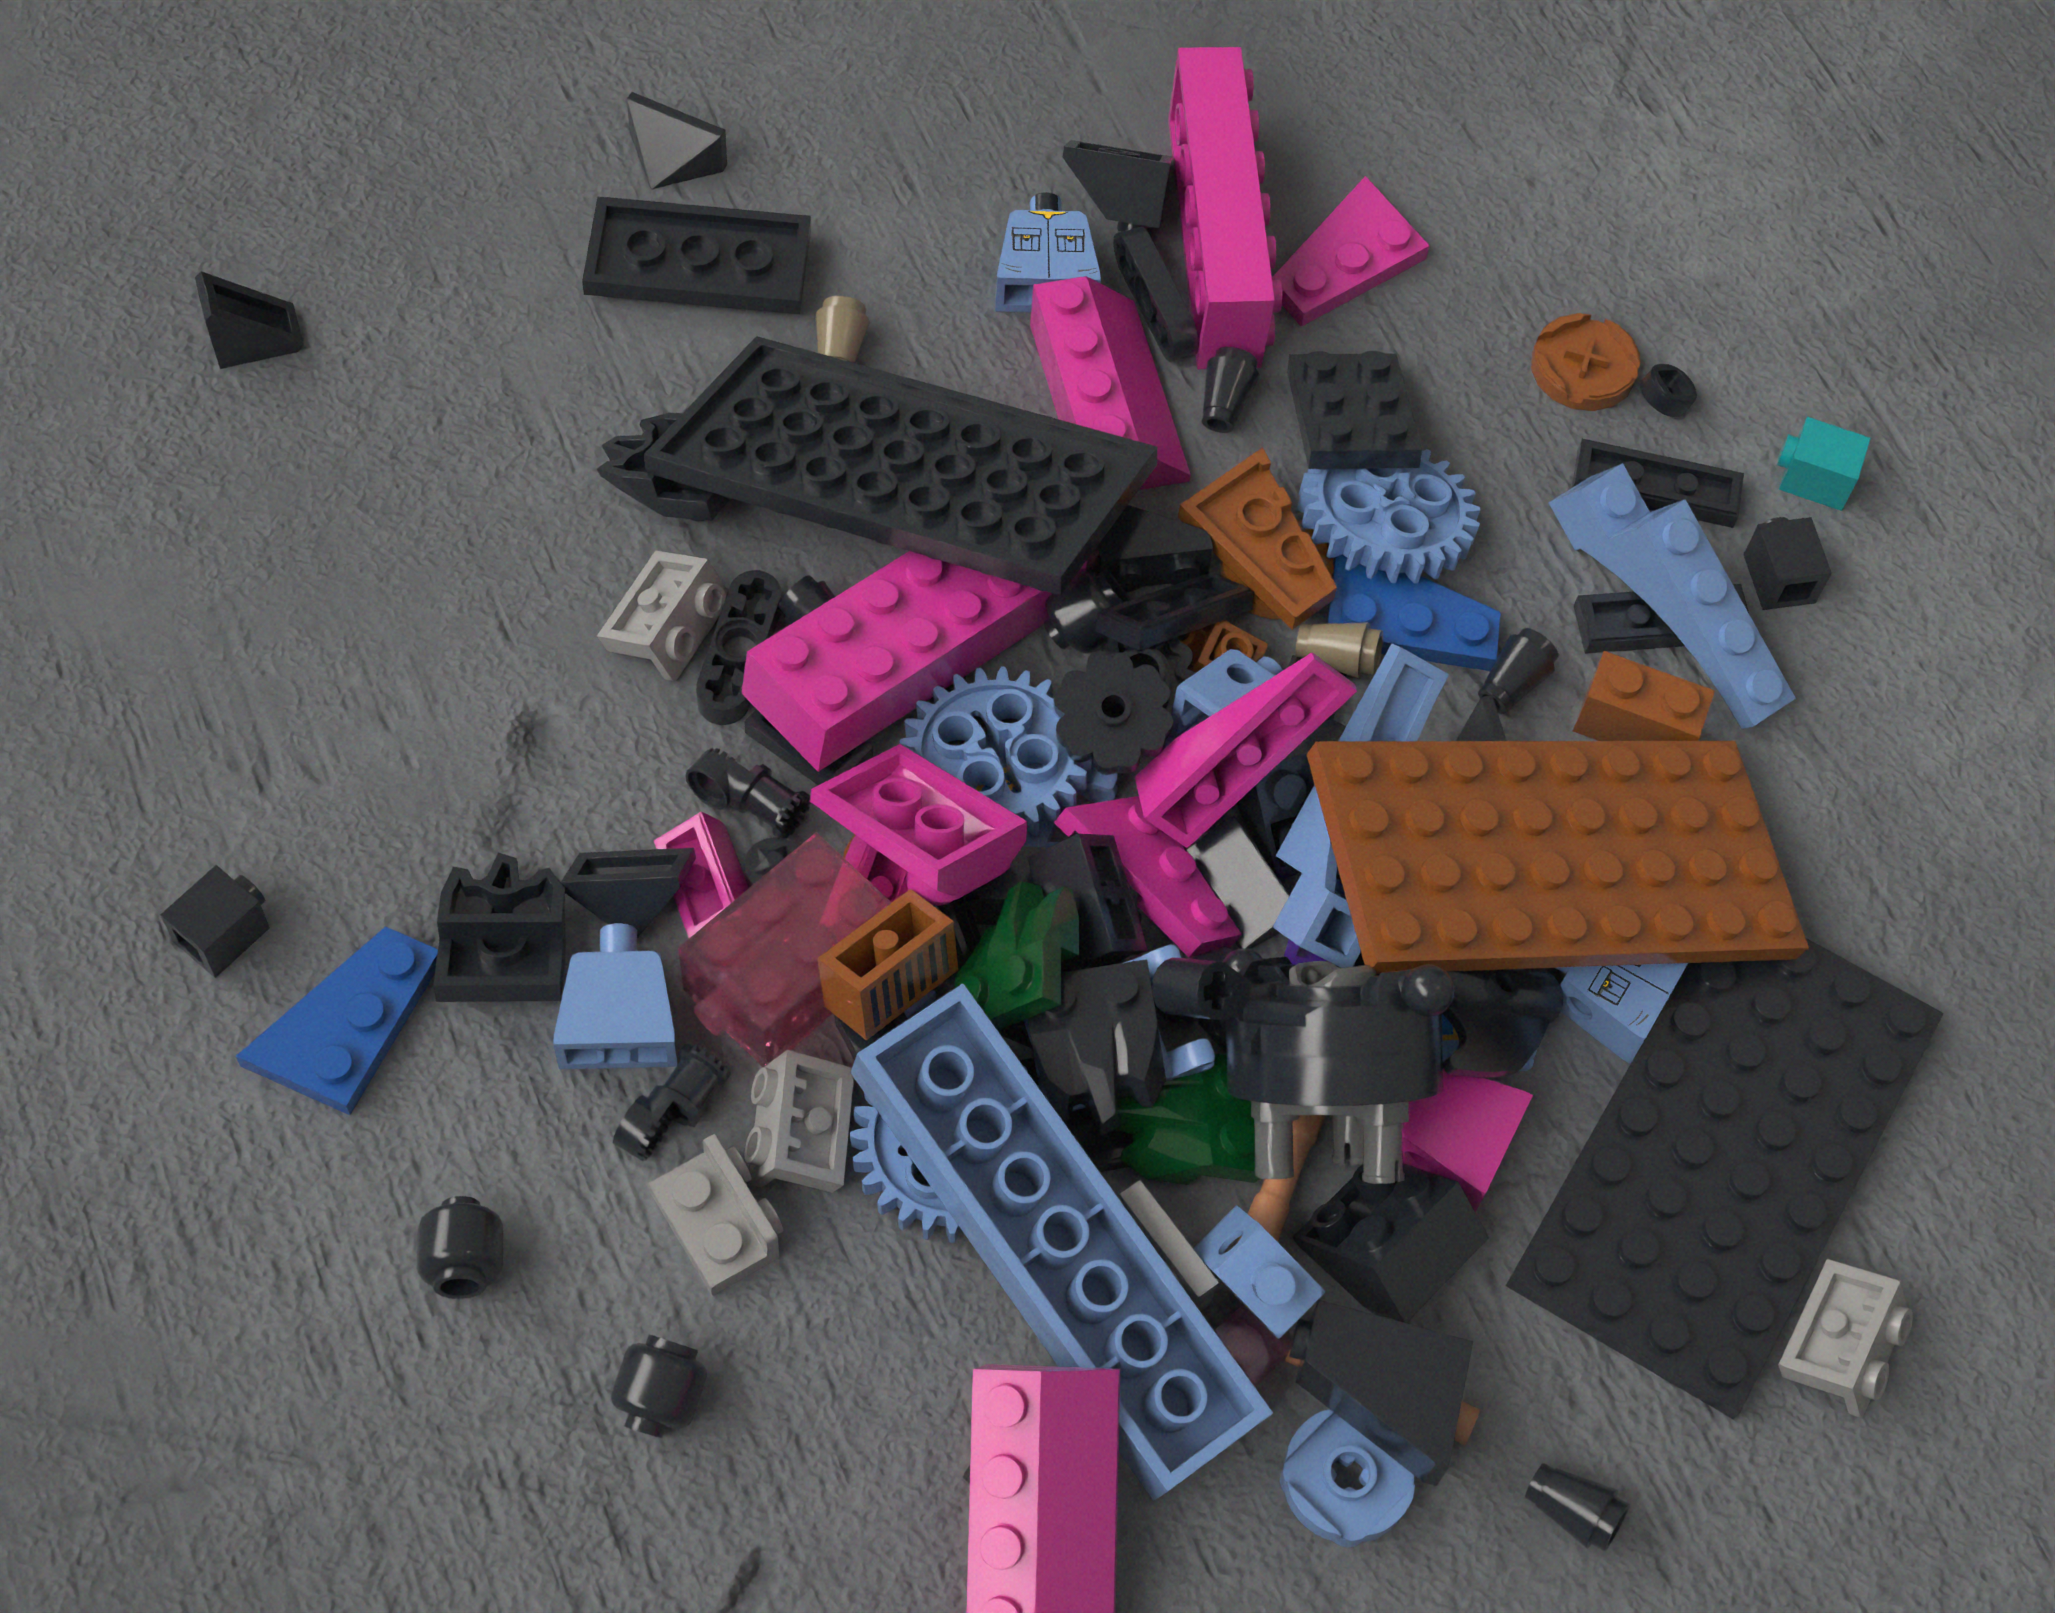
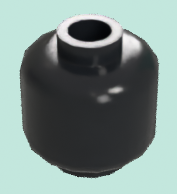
[1044,569,1130,654]
[417,1196,503,1299]
[611,1334,707,1438]

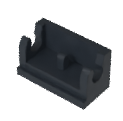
[1027,834,1148,973]

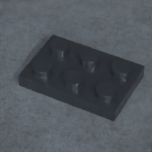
[1287,351,1422,469]

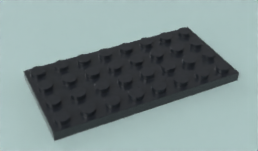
[644,336,1158,596]
[1506,938,1944,1420]

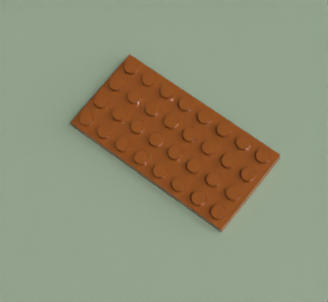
[1306,741,1809,974]

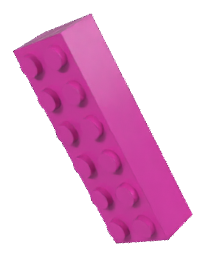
[1168,47,1282,369]
[742,551,1087,772]

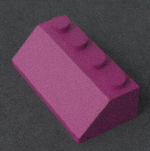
[1030,276,1191,490]
[966,1364,1120,1613]

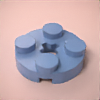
[1280,1410,1415,1548]

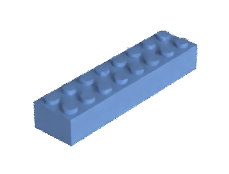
[851,984,1273,1501]

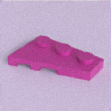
[1272,176,1430,327]
[1054,796,1242,957]

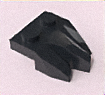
[597,413,730,522]
[433,852,566,1002]
[1028,959,1166,1137]

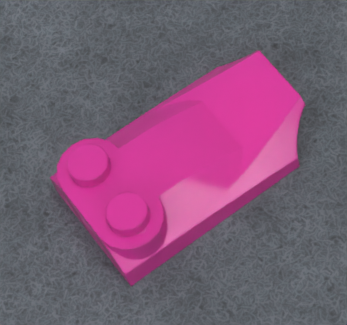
[810,744,1027,906]

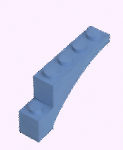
[1548,463,1796,729]
[1273,644,1449,968]

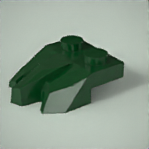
[955,881,1079,1031]
[1116,1053,1261,1185]

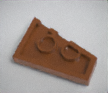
[1178,447,1337,630]

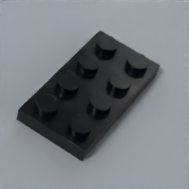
[582,196,811,314]

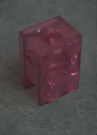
[678,832,892,1067]

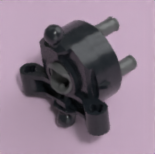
[1152,948,1455,1184]

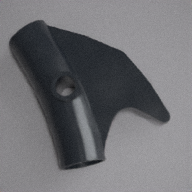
[1442,969,1563,1078]

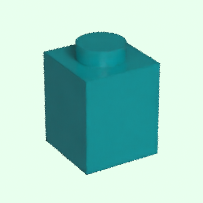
[1776,417,1871,511]

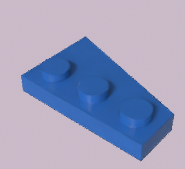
[1326,555,1501,671]
[235,926,438,1115]

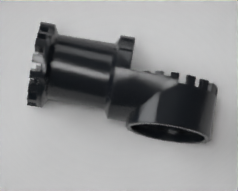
[685,748,811,839]
[613,1044,731,1162]

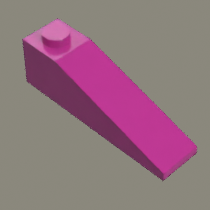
[1135,652,1357,848]

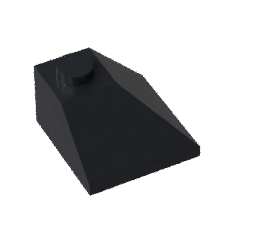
[1062,140,1173,232]

